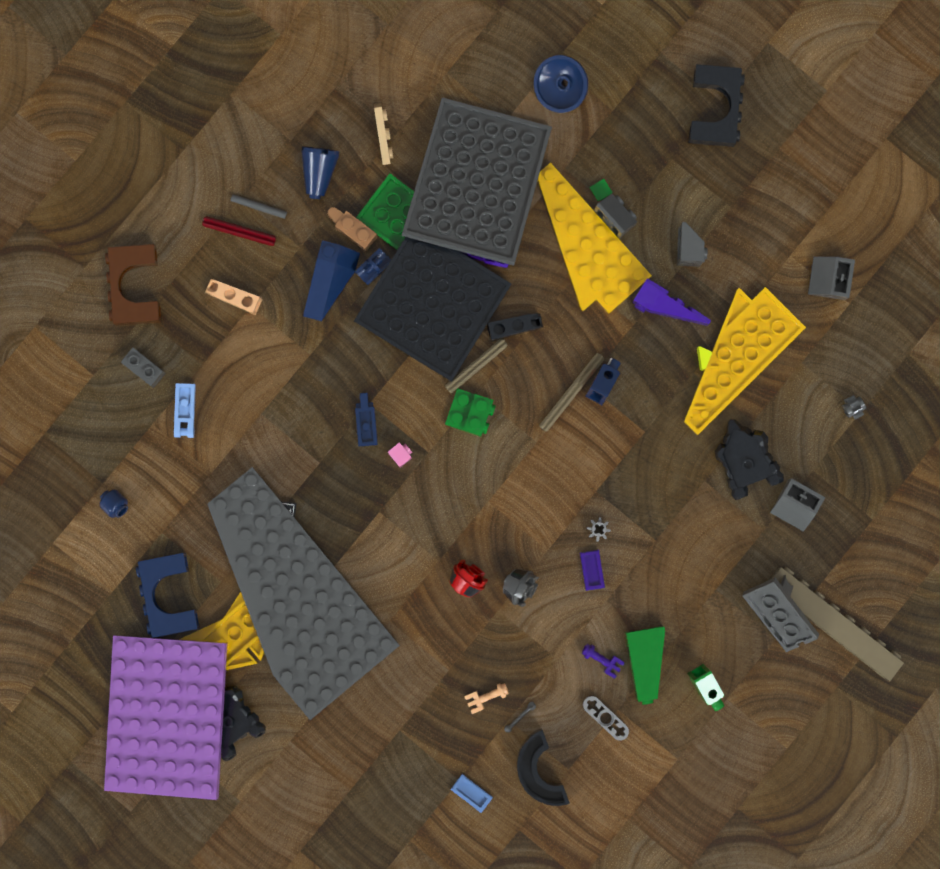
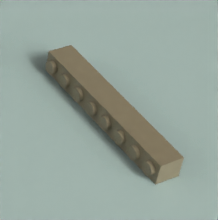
[769,567,904,681]

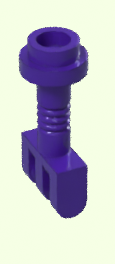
[581,644,625,679]

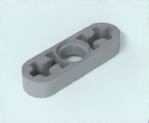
[583,696,629,740]

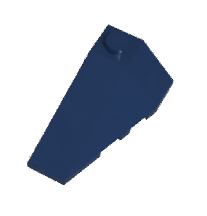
[303,240,360,322]

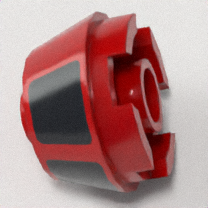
[449,560,488,597]

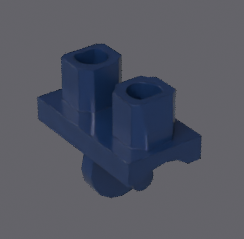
[355,248,391,286]

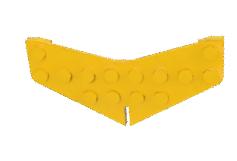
[179,592,264,670]

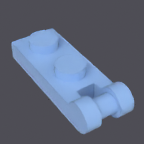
[174,383,196,438]

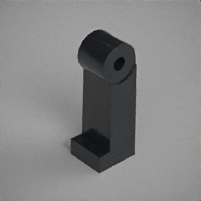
[487,313,543,342]

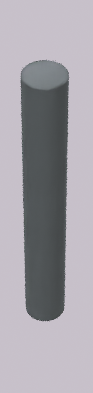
[231,194,287,219]

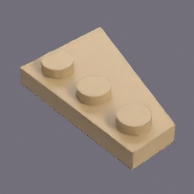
[374,103,393,165]

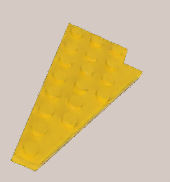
[537,162,652,314]
[684,287,806,435]

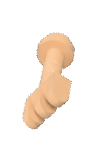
[464,683,509,714]

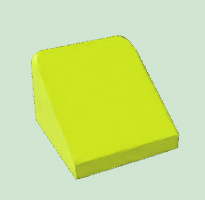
[697,347,712,371]

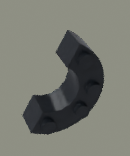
[517,728,570,806]

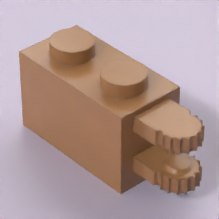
[327,207,377,252]

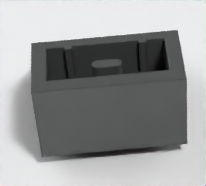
[808,257,855,300]
[770,479,825,532]

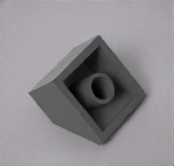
[594,194,637,239]
[677,222,708,267]

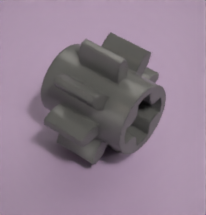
[842,395,866,419]

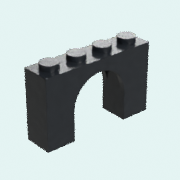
[689,64,745,147]

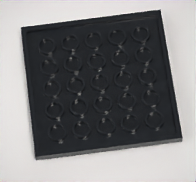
[354,237,512,382]

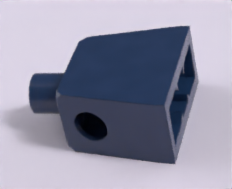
[585,358,621,405]

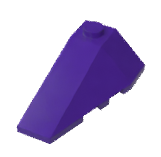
[632,278,711,326]

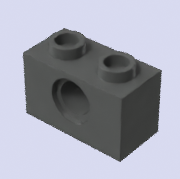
[121,348,166,388]

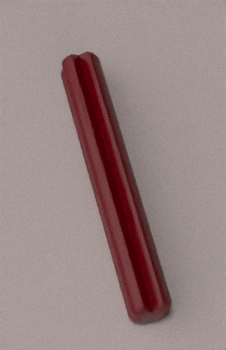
[202,216,276,246]

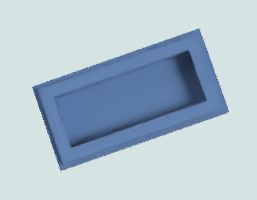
[450,774,493,813]

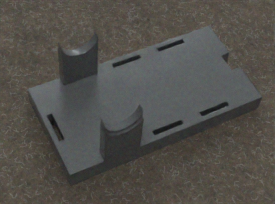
[742,575,819,652]

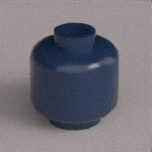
[99,489,128,518]

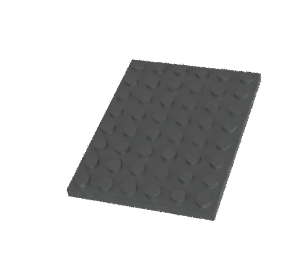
[402,98,552,266]

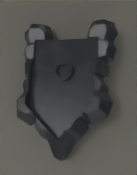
[715,419,784,500]
[221,686,266,761]

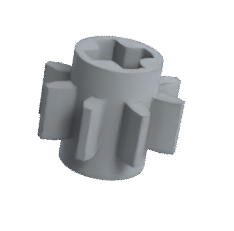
[586,518,611,542]

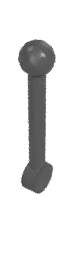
[504,702,536,733]

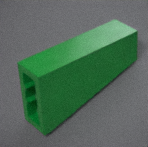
[625,626,665,705]

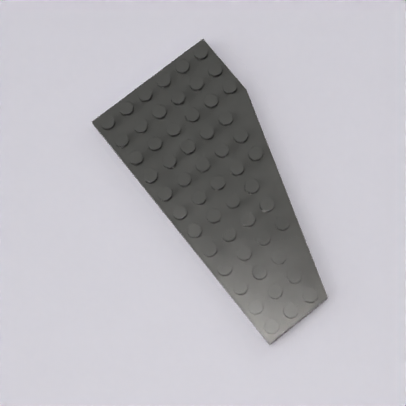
[207,467,400,720]

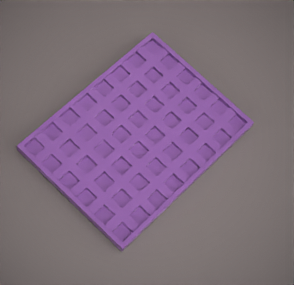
[104,635,227,800]

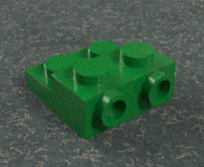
[445,388,496,437]

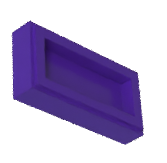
[580,550,605,591]

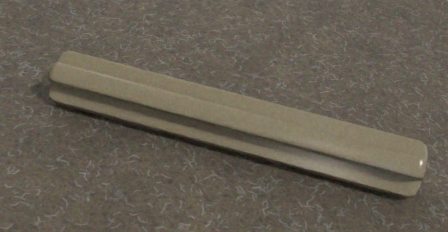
[445,338,508,393]

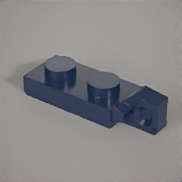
[355,393,378,447]

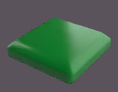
[590,179,613,202]

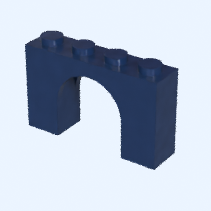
[136,553,200,638]

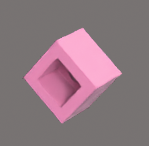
[388,442,412,468]

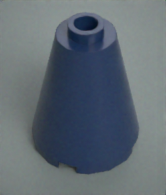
[301,146,340,199]

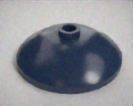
[534,55,588,113]

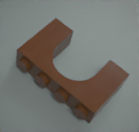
[105,244,162,326]

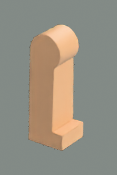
[205,279,262,315]

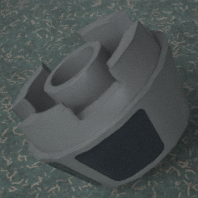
[503,569,539,607]

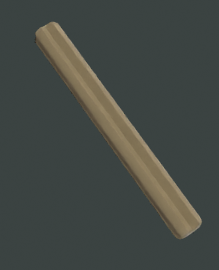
[540,353,604,432]

